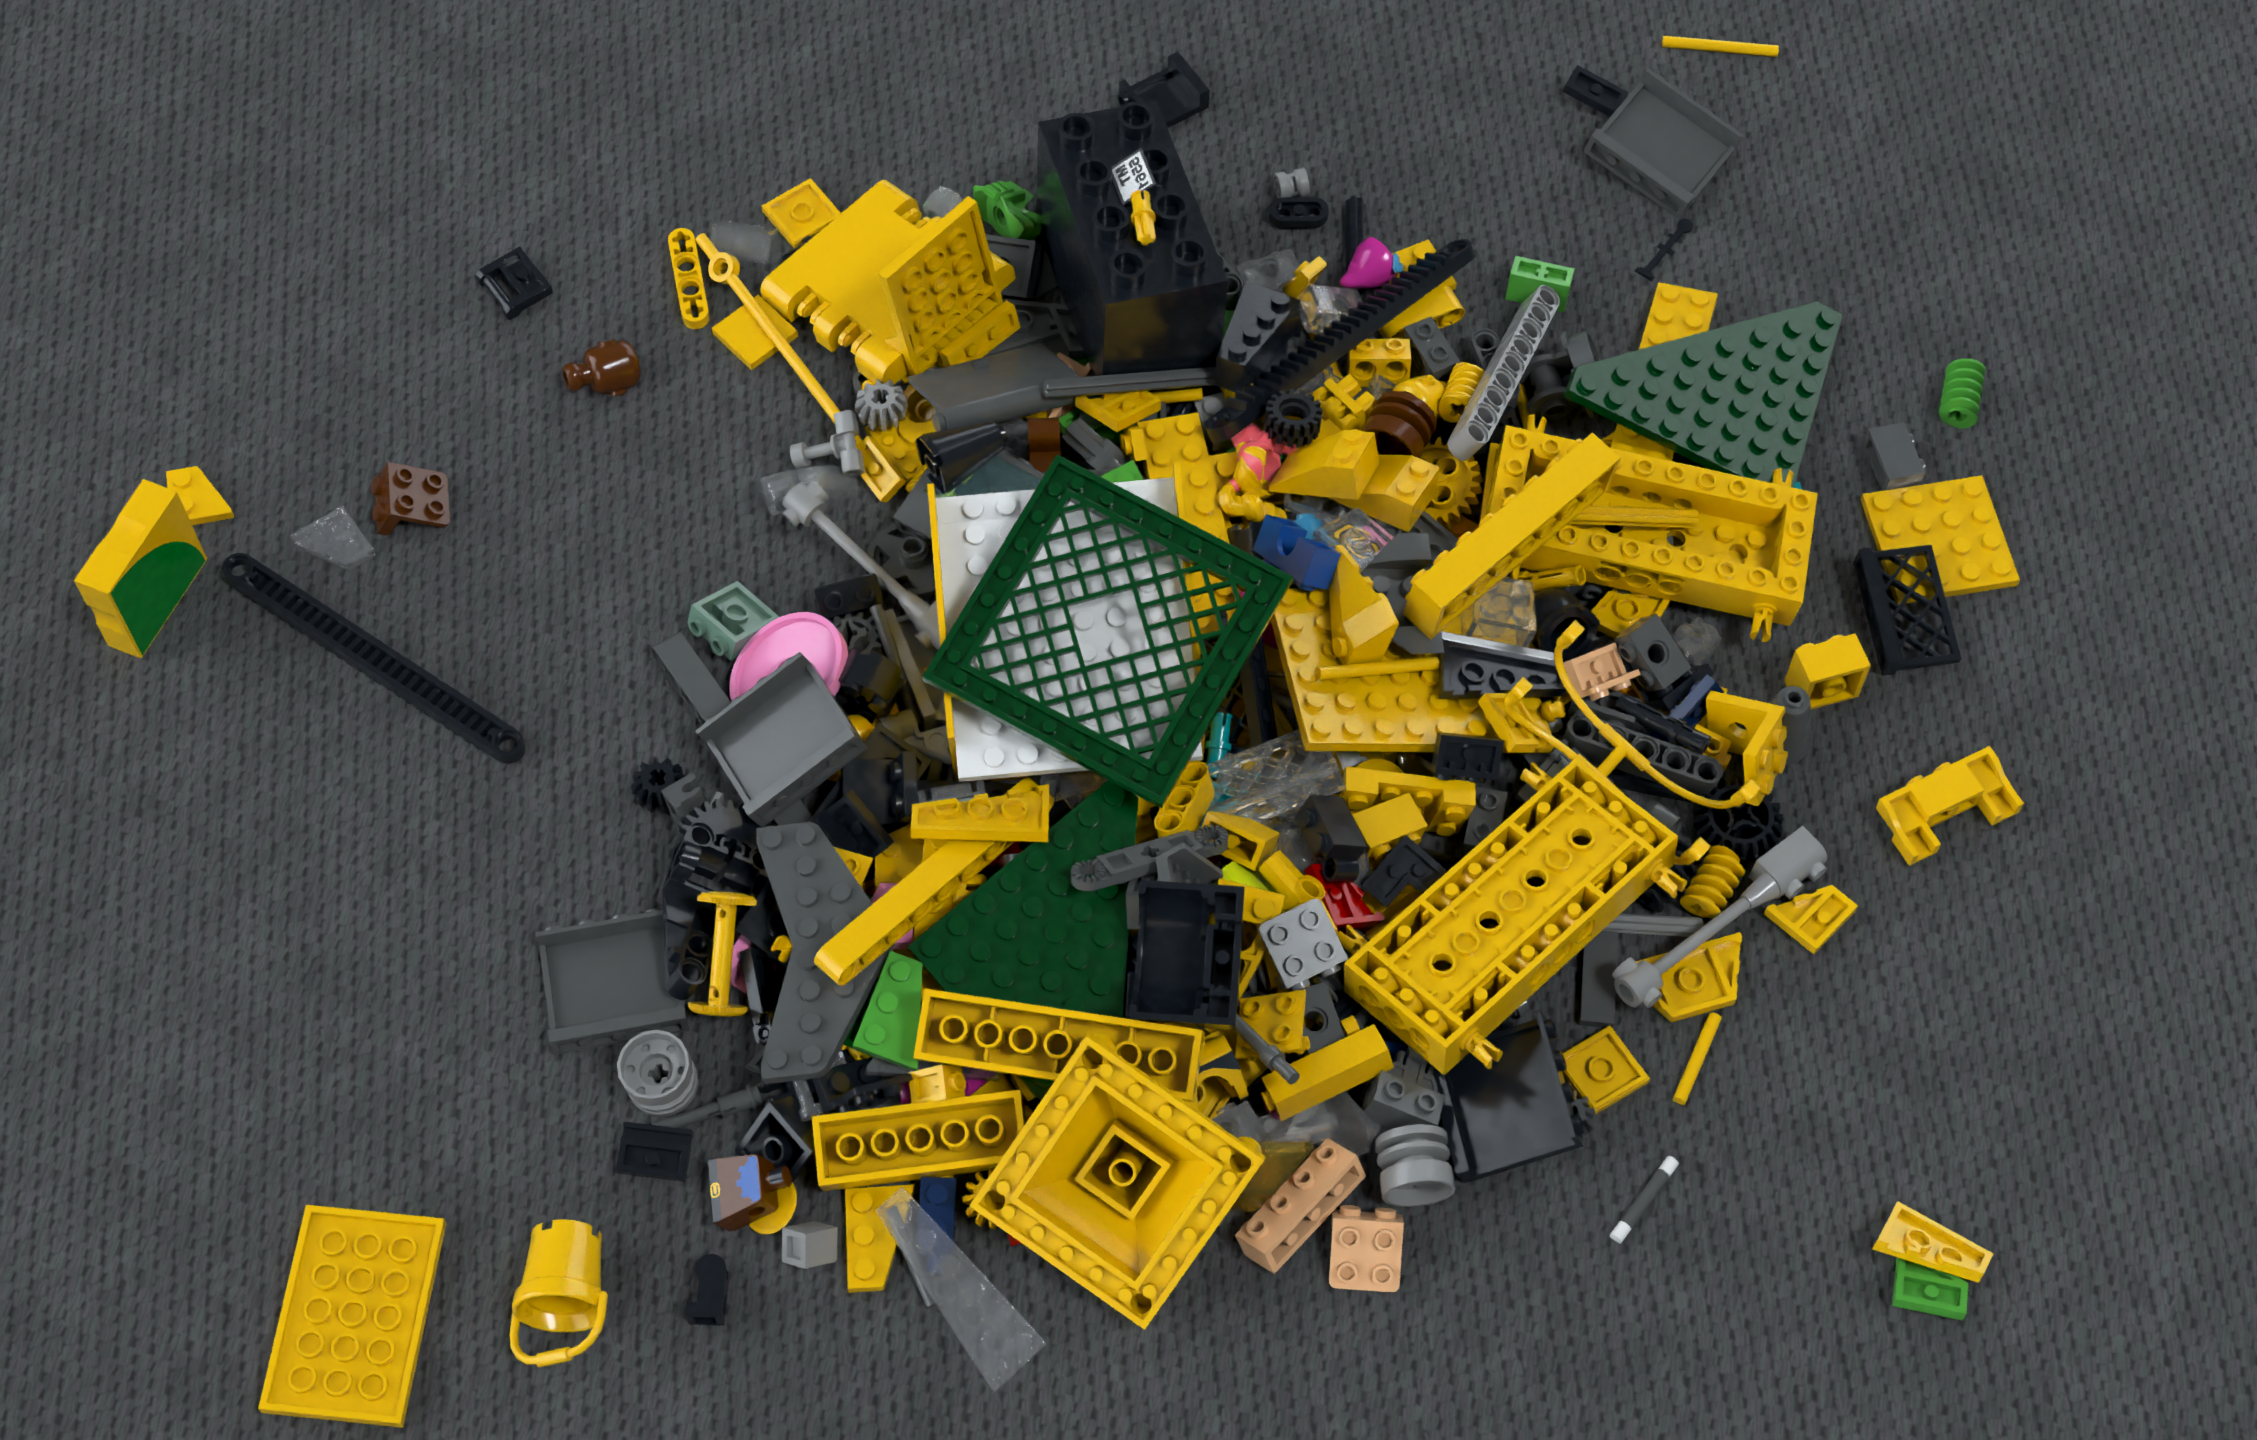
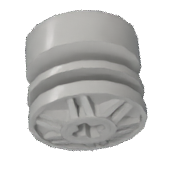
[617,1030,699,1117]
[1375,1124,1455,1207]

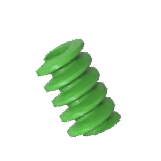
[1939,359,1986,429]

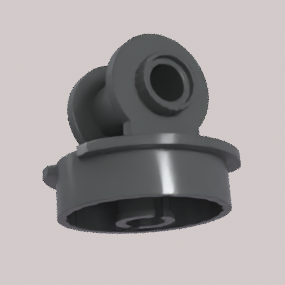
[1519,330,1602,421]

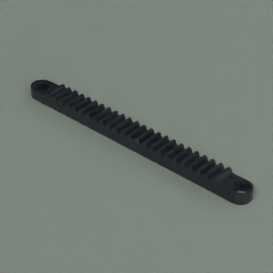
[1205,239,1475,442]
[222,553,526,764]

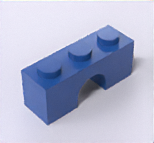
[1253,515,1341,591]

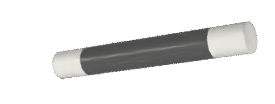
[1610,1156,1679,1244]

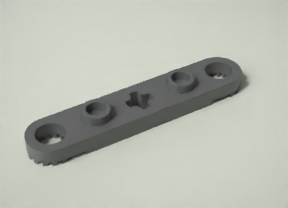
[1071,824,1228,891]

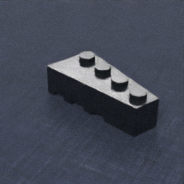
[1215,281,1301,393]

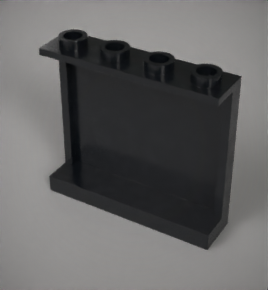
[1427,1009,1585,1183]

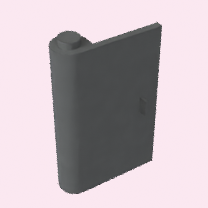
[908,343,1079,431]

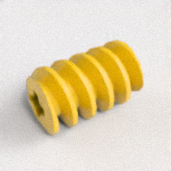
[1438,362,1485,423]
[1680,845,1745,919]

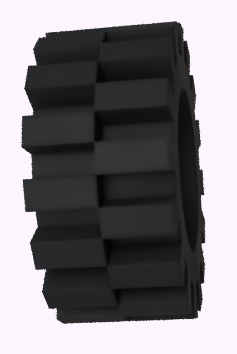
[1264,389,1323,447]

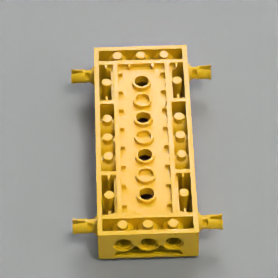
[1485,414,1818,642]
[1338,758,1687,1075]

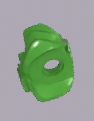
[973,181,1041,240]

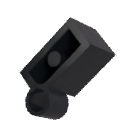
[1295,794,1367,883]

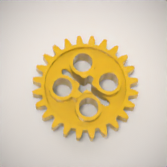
[1420,437,1483,529]

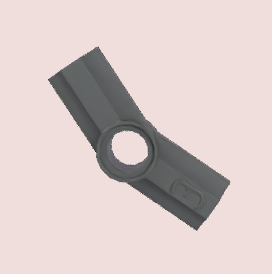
[1062,418,1147,480]

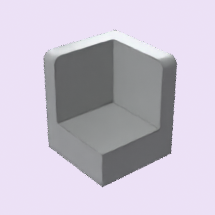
[782,1221,838,1269]

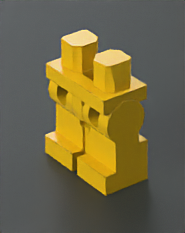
[1285,374,1376,442]

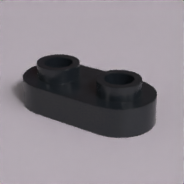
[1269,197,1329,229]

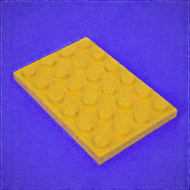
[258,1205,447,1428]

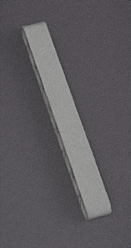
[1448,285,1560,461]

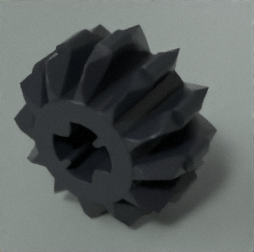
[631,756,685,814]

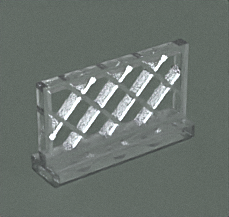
[1207,730,1346,823]

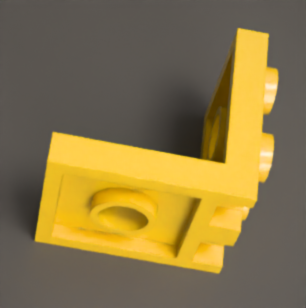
[1706,691,1788,806]

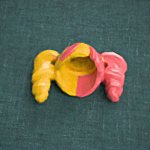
[1218,423,1297,522]

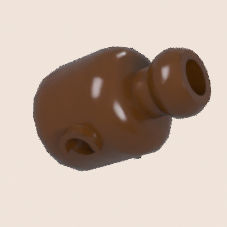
[562,338,641,396]

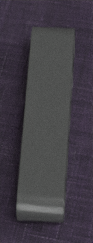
[1563,714,1723,796]

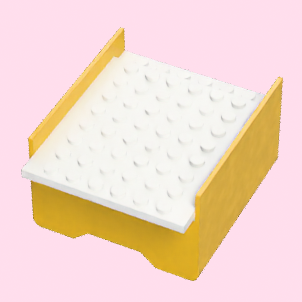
[927,462,1205,782]

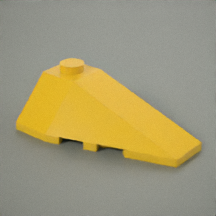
[1328,545,1399,665]

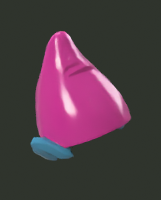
[1339,237,1403,289]

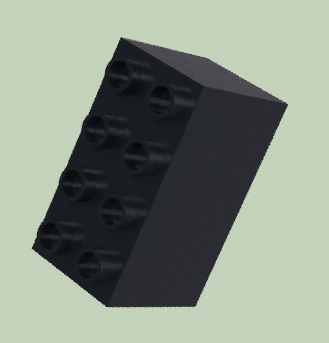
[1036,100,1228,395]

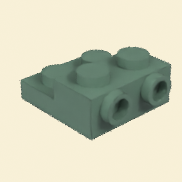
[687,581,779,660]

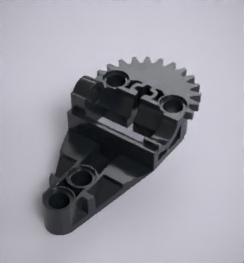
[662,799,769,1000]

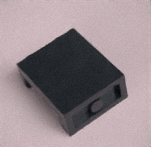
[1117,52,1210,128]

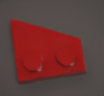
[1304,863,1385,930]

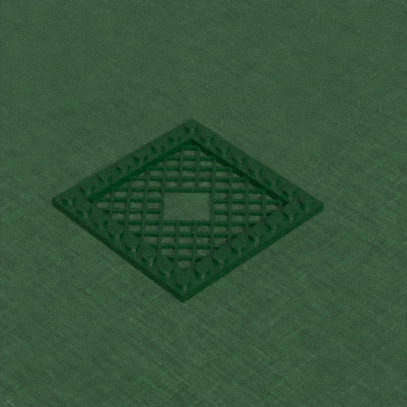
[922,454,1293,808]

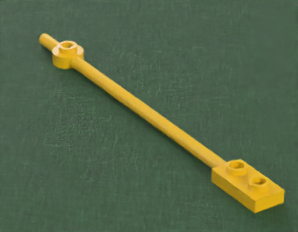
[696,233,907,503]

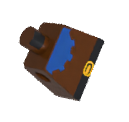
[708,1154,792,1232]

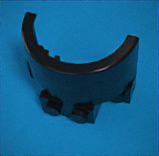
[1129,880,1245,1030]

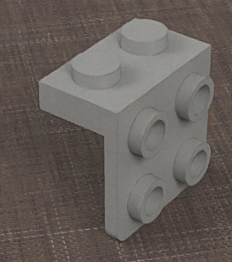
[1258,899,1348,991]

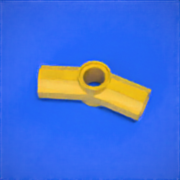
[1259,850,1339,936]

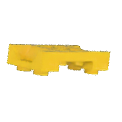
[1330,766,1476,836]

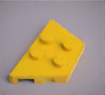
[1636,932,1742,1023]

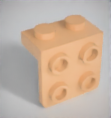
[1329,1205,1404,1292]

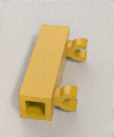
[1261,1015,1394,1121]

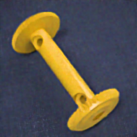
[688,891,757,1017]

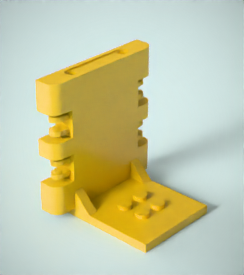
[760,180,1016,385]

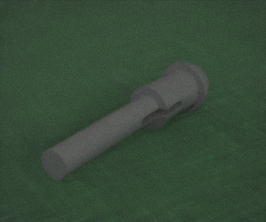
[652,1084,763,1128]

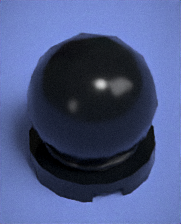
[1522,587,1600,662]

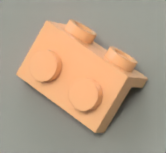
[1563,642,1641,701]

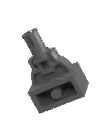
[1360,1046,1445,1129]

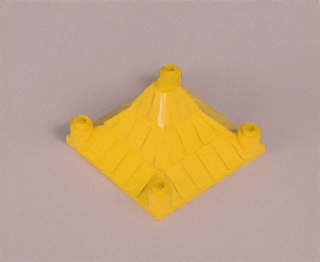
[969,1033,1266,1330]

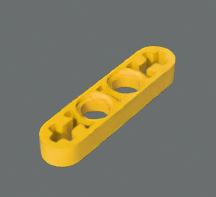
[668,228,710,329]

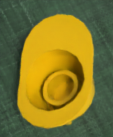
[899,384,936,443]

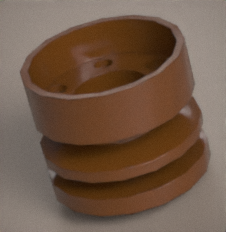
[1361,391,1437,458]

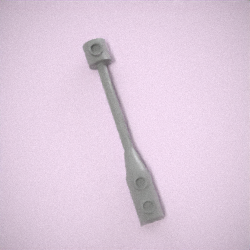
[782,480,940,650]
[1612,826,1827,1008]

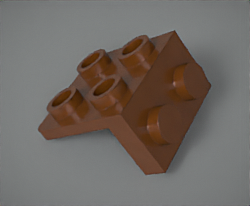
[371,462,450,535]

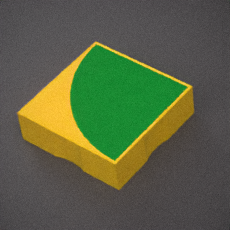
[74,479,207,659]

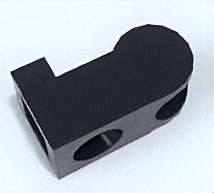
[686,1254,729,1326]

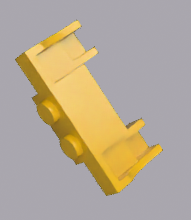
[1876,746,2024,866]

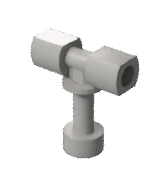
[790,410,865,477]

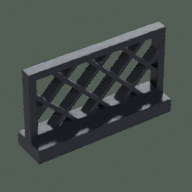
[1853,545,1961,676]
[1201,636,1280,764]

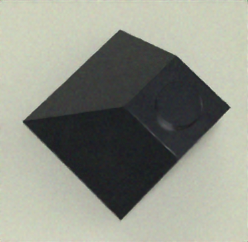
[735,1095,815,1182]

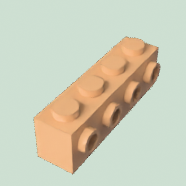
[1235,1138,1366,1274]

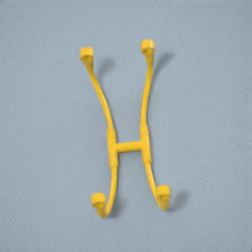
[1504,620,1761,865]

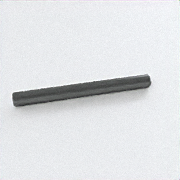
[1042,367,1216,398]

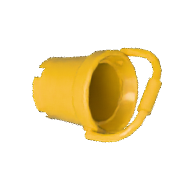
[510,1219,608,1367]

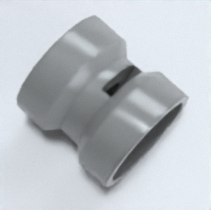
[1274,168,1310,198]

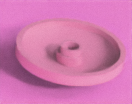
[729,612,848,701]

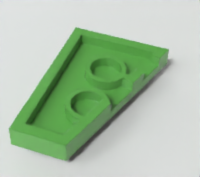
[852,950,922,1071]

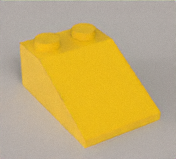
[1269,429,1380,500]
[1326,454,1440,533]

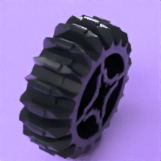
[1693,778,1784,865]

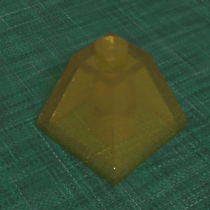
[1231,1142,1314,1212]

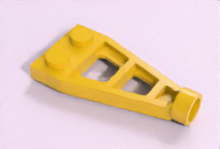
[1211,878,1287,1005]

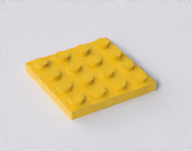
[1860,475,2020,604]

